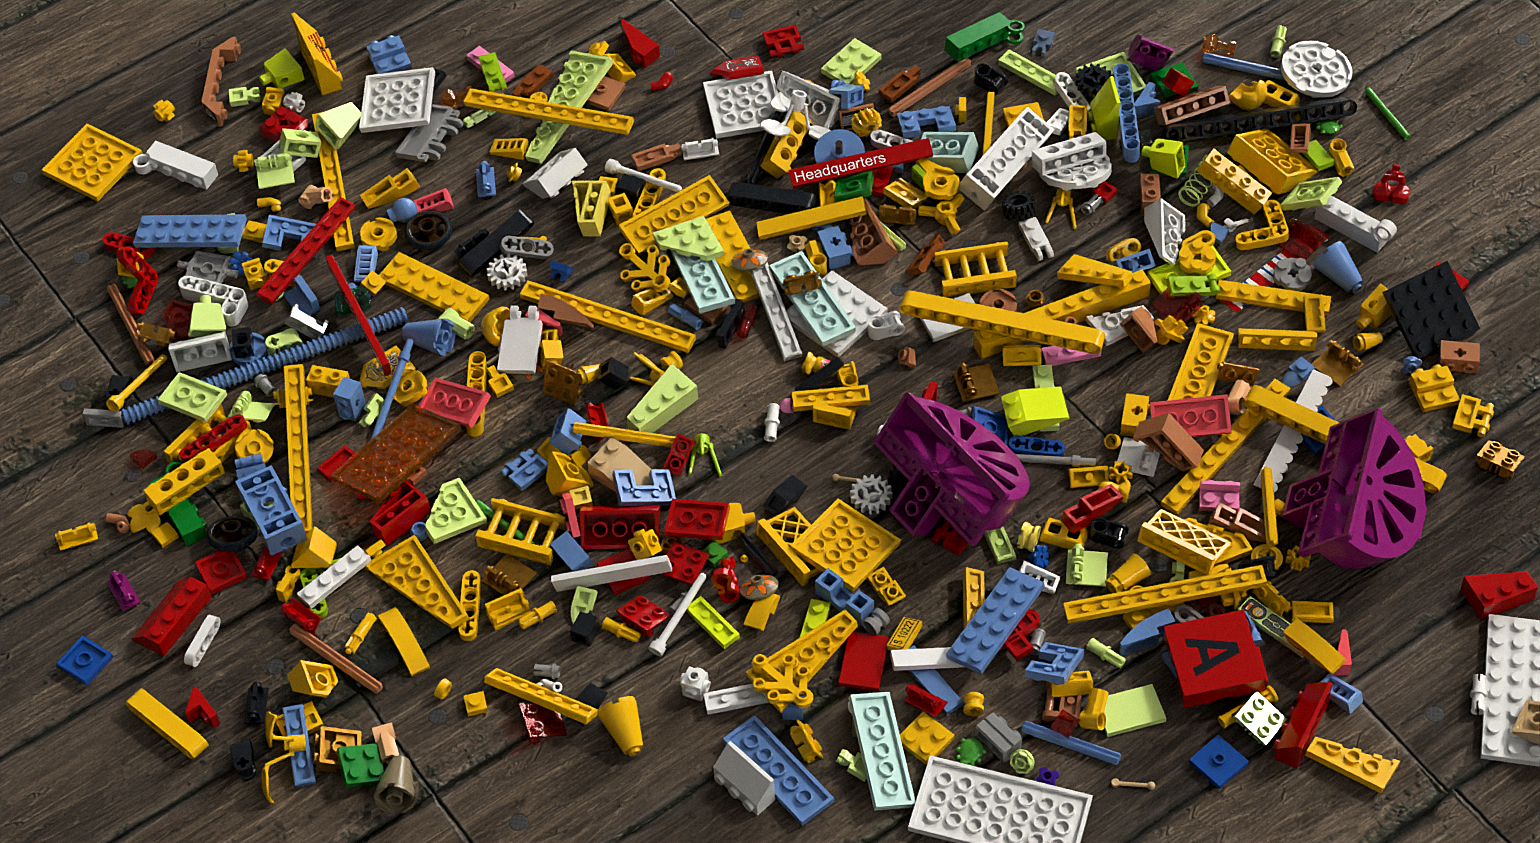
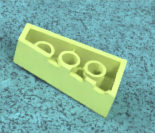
[627,364,698,433]

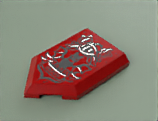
[709,55,764,80]

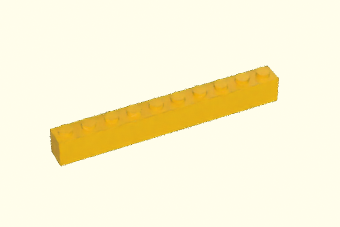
[973,270,1151,359]

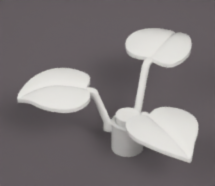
[760,90,831,140]

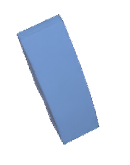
[1119,609,1175,656]

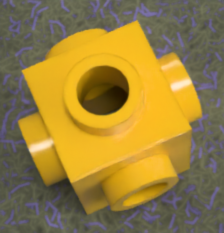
[628,529,662,560]

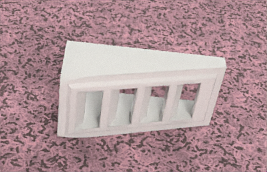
[1019,561,1060,594]

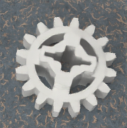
[487,254,527,291]
[850,474,892,515]

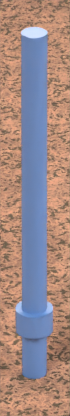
[370,339,414,442]

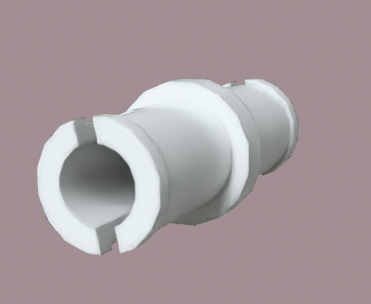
[764,403,780,442]
[1470,674,1487,715]

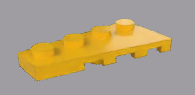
[1057,254,1133,287]
[1305,737,1400,794]

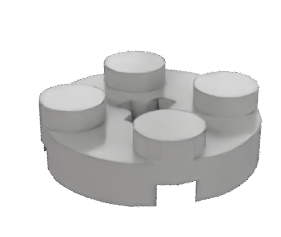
[1273,258,1312,292]

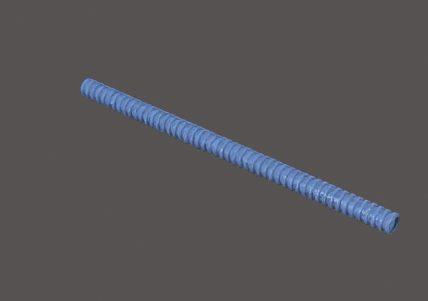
[121,307,408,425]

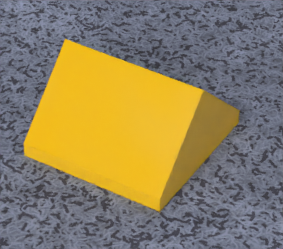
[291,526,337,568]

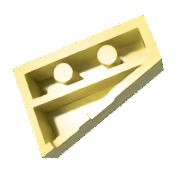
[572,181,612,237]

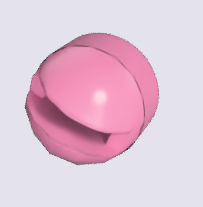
[780,398,794,413]

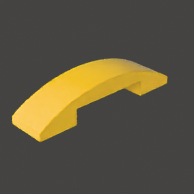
[378,607,430,677]

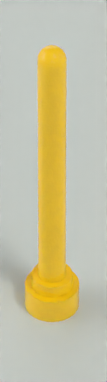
[106,355,167,412]

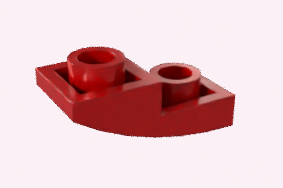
[662,433,695,476]

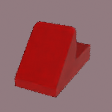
[185,686,221,728]

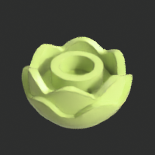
[1010,749,1035,774]

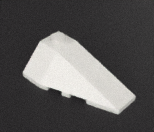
[776,71,843,129]
[1144,198,1185,265]

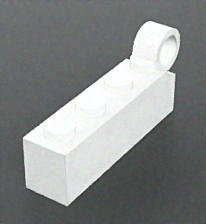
[133,141,218,190]
[1314,196,1397,253]

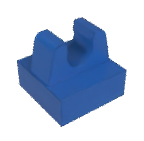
[550,261,574,282]

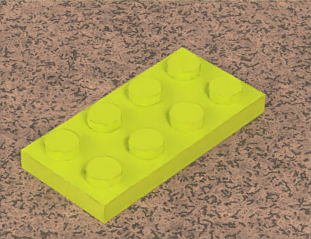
[1147,245,1231,302]

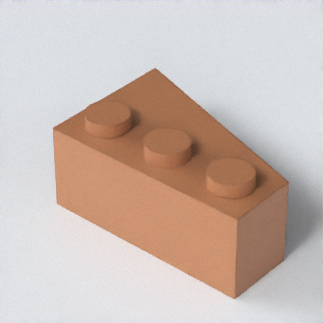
[1133,413,1204,472]

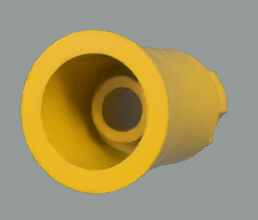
[1105,553,1151,593]

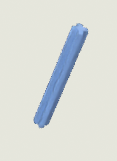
[1202,53,1286,81]
[1022,721,1121,765]

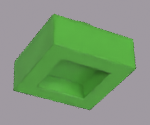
[702,541,728,568]

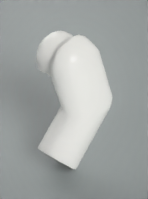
[1207,184,1224,207]
[537,679,562,692]

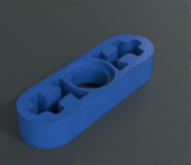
[1008,436,1065,457]

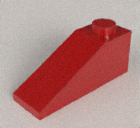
[621,19,660,68]

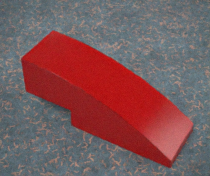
[1061,484,1123,534]

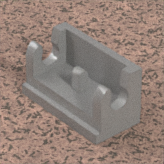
[284,304,329,340]

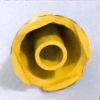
[597,696,643,756]

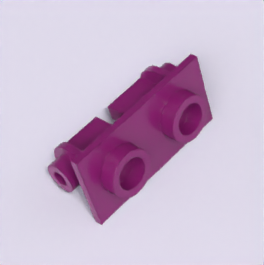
[107,571,141,611]

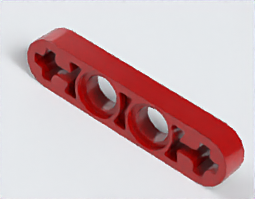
[179,414,247,463]

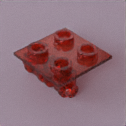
[1275,218,1327,260]
[1152,288,1204,323]
[518,703,568,745]

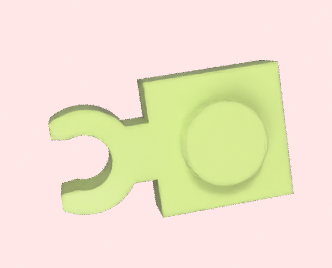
[229,87,260,107]

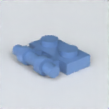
[500,448,548,491]

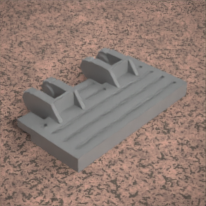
[395,104,464,162]

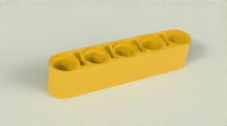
[466,351,488,437]
[125,688,209,760]

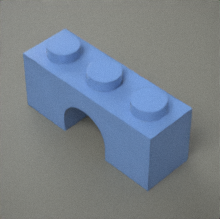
[815,568,874,626]

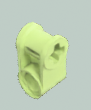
[265,328,303,356]

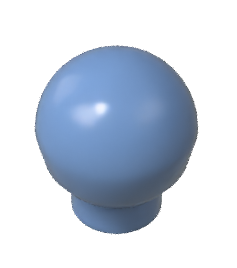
[387,198,417,223]

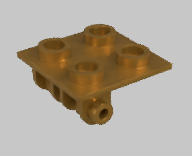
[1311,340,1364,387]
[543,360,583,406]
[953,363,1000,402]
[1475,440,1525,479]
[481,554,537,595]

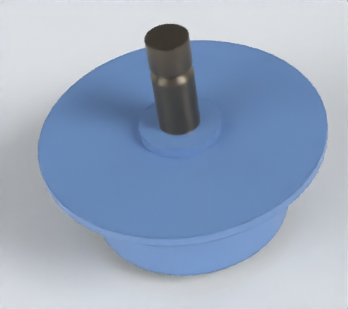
[814,129,865,163]

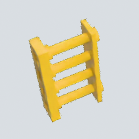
[935,242,1017,298]
[164,404,252,463]
[475,498,566,566]

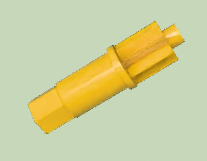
[345,612,377,654]

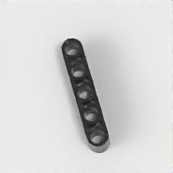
[727,182,817,214]
[458,209,534,278]

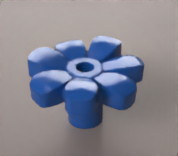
[229,251,252,274]
[1028,545,1049,569]

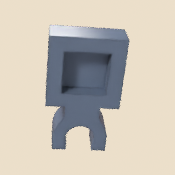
[1032,29,1055,58]

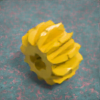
[851,107,882,138]

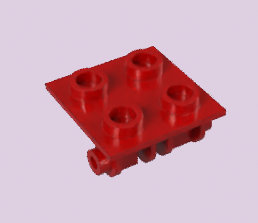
[661,541,710,586]
[616,595,671,638]

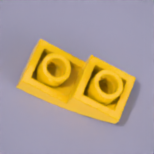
[866,567,906,606]
[744,594,780,631]

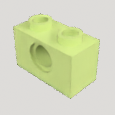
[279,128,321,158]

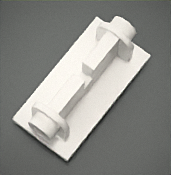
[681,138,719,160]

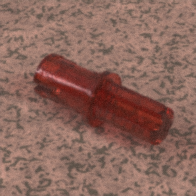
[736,303,758,338]

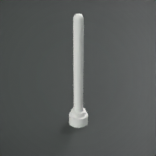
[605,159,682,192]
[648,573,706,657]

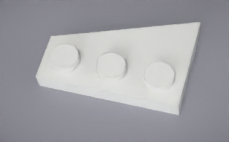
[1086,305,1154,346]

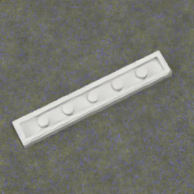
[750,262,802,362]
[551,555,672,592]

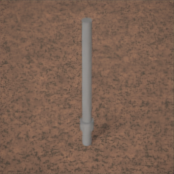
[1016,454,1096,467]

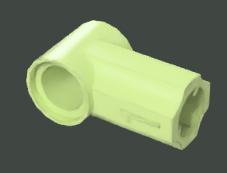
[438,308,475,339]

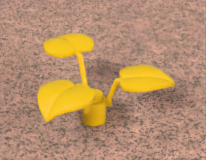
[262,712,306,803]

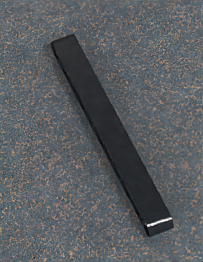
[1162,97,1357,142]

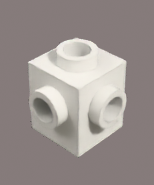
[680,666,711,701]

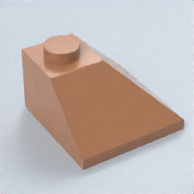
[1120,306,1157,353]

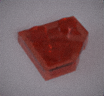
[163,299,193,340]

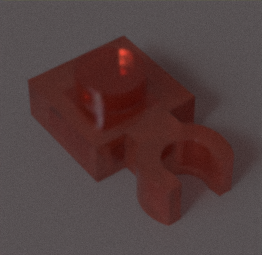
[1196,595,1224,617]

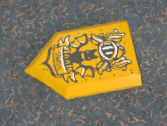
[359,346,416,390]

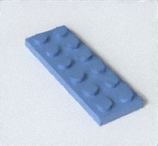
[133,214,247,248]
[946,567,1045,675]
[723,715,834,826]

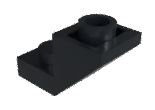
[763,475,808,516]

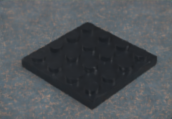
[1382,261,1480,359]

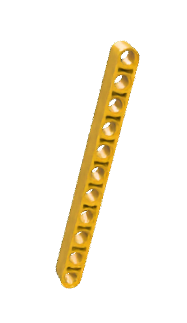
[899,290,1105,354]
[1243,385,1447,494]

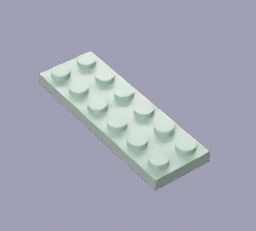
[669,249,735,314]
[769,251,856,346]
[848,692,916,811]

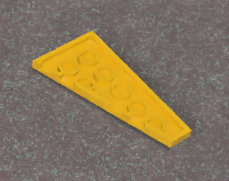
[365,535,470,629]
[746,609,858,713]

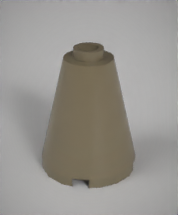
[374,755,416,814]

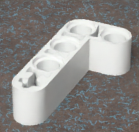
[178,276,248,326]

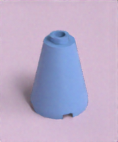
[1313,241,1363,293]
[401,318,456,356]

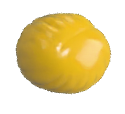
[1229,80,1267,111]
[481,307,510,347]

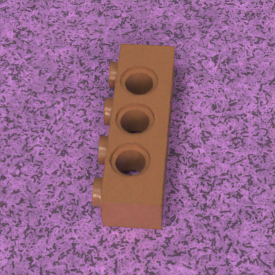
[1153,86,1230,125]

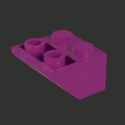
[1127,35,1174,71]

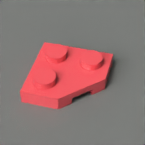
[559,492,580,538]

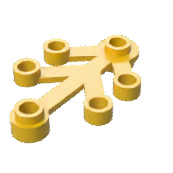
[619,243,671,293]
[752,654,813,708]

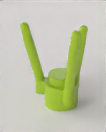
[688,433,722,477]

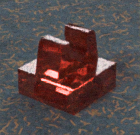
[1051,709,1080,739]

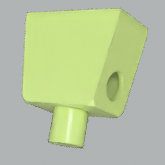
[188,295,226,338]

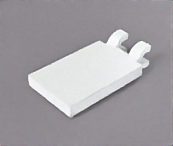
[497,306,543,374]

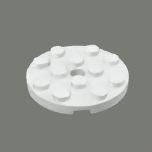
[1281,41,1352,98]
[1039,155,1112,191]

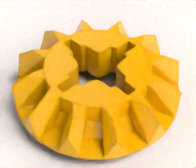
[1251,544,1283,570]

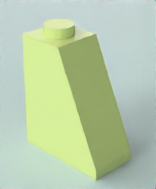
[315,102,362,150]

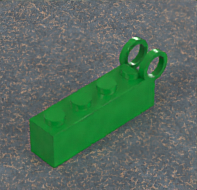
[944,12,1025,62]
[150,462,208,547]

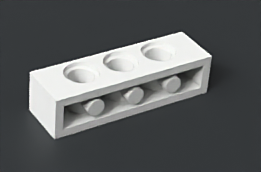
[1032,132,1106,176]

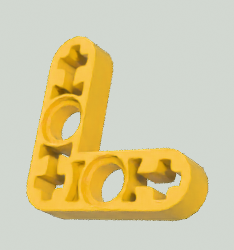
[1236,200,1289,250]

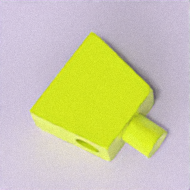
[259,48,305,88]
[1141,139,1186,179]

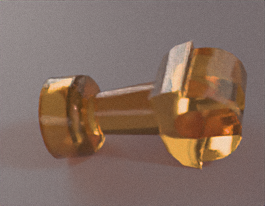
[1202,34,1236,55]
[441,85,472,109]

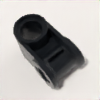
[974,63,1008,95]
[105,375,133,411]
[1089,518,1129,549]
[1237,556,1278,579]
[230,740,256,781]

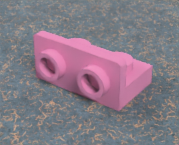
[1199,480,1240,512]

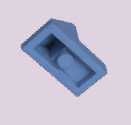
[1134,82,1160,118]

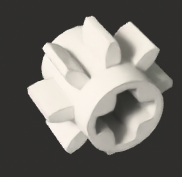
[283,92,305,113]

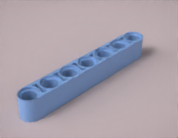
[1113,64,1140,163]

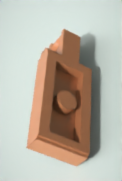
[631,143,682,172]

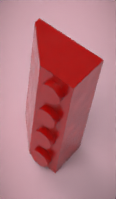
[580,505,661,549]
[131,577,212,657]
[1273,681,1333,769]

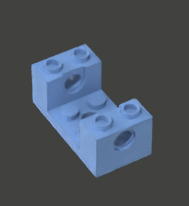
[235,465,307,556]

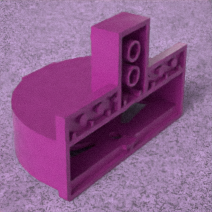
[873,393,1030,546]
[1282,407,1427,569]

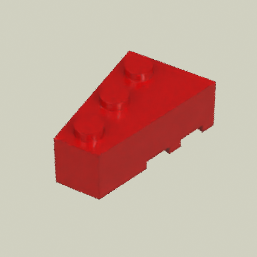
[369,478,431,546]
[1461,571,1538,620]

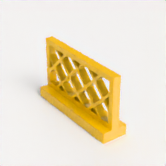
[756,507,822,586]
[1137,509,1231,575]

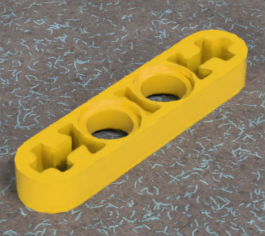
[633,168,666,217]
[458,570,481,641]

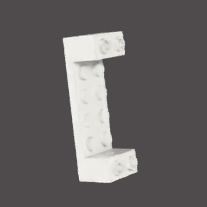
[959,107,1055,211]

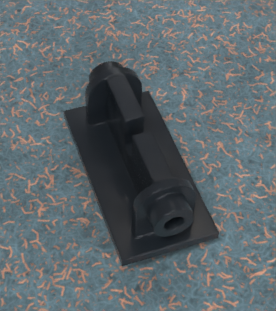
[454,229,489,259]
[244,681,269,724]

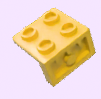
[813,403,858,430]

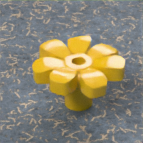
[851,70,870,91]
[1191,305,1215,326]

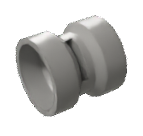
[862,608,890,635]

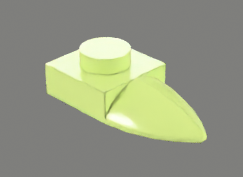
[571,586,598,624]

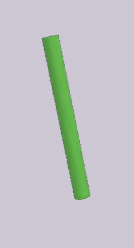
[1365,88,1411,140]
[476,500,535,544]

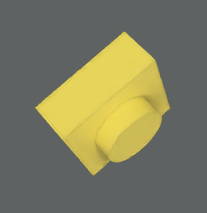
[569,486,593,510]

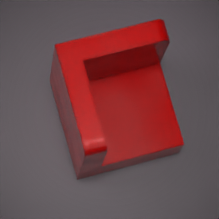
[1162,68,1194,97]

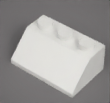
[522,148,588,199]
[168,332,232,372]
[713,741,776,816]

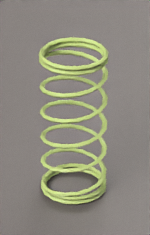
[1178,155,1212,207]

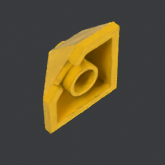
[546,451,594,497]
[287,660,338,697]

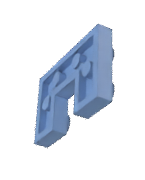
[897,106,956,138]
[262,215,317,258]
[612,469,676,506]
[1025,642,1084,685]

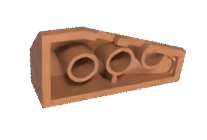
[850,198,898,265]

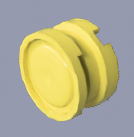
[1017,522,1041,552]

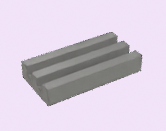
[83,408,125,428]

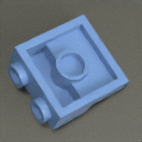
[366,35,412,74]

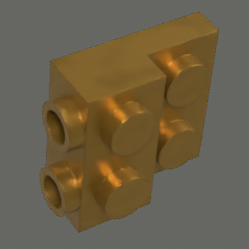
[312,726,361,773]

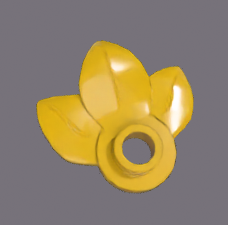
[127,501,161,534]

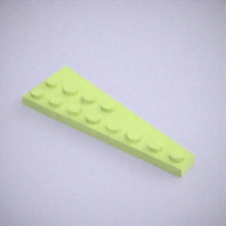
[525,51,614,164]

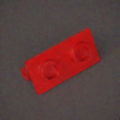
[585,402,609,443]
[251,546,284,580]
[280,597,321,635]
[904,684,948,718]

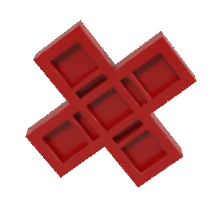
[998,611,1039,661]

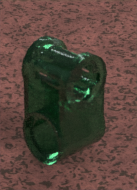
[334,287,371,315]

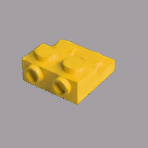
[1409,364,1460,413]

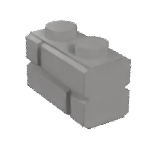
[975,713,1022,762]

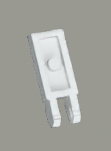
[1019,217,1054,261]

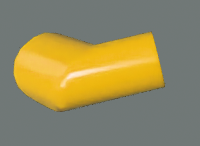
[257,197,281,212]
[1196,203,1214,228]

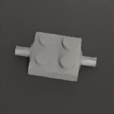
[177,251,238,284]

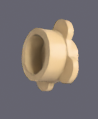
[787,235,807,253]

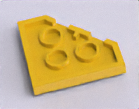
[1171,518,1253,566]

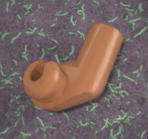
[106,513,130,533]

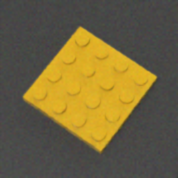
[42,124,143,201]
[790,499,901,592]

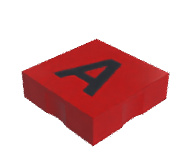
[1164,610,1266,708]

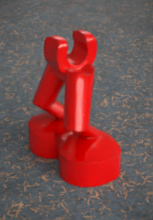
[1372,164,1410,204]
[712,556,740,603]

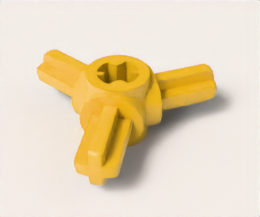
[918,193,965,235]

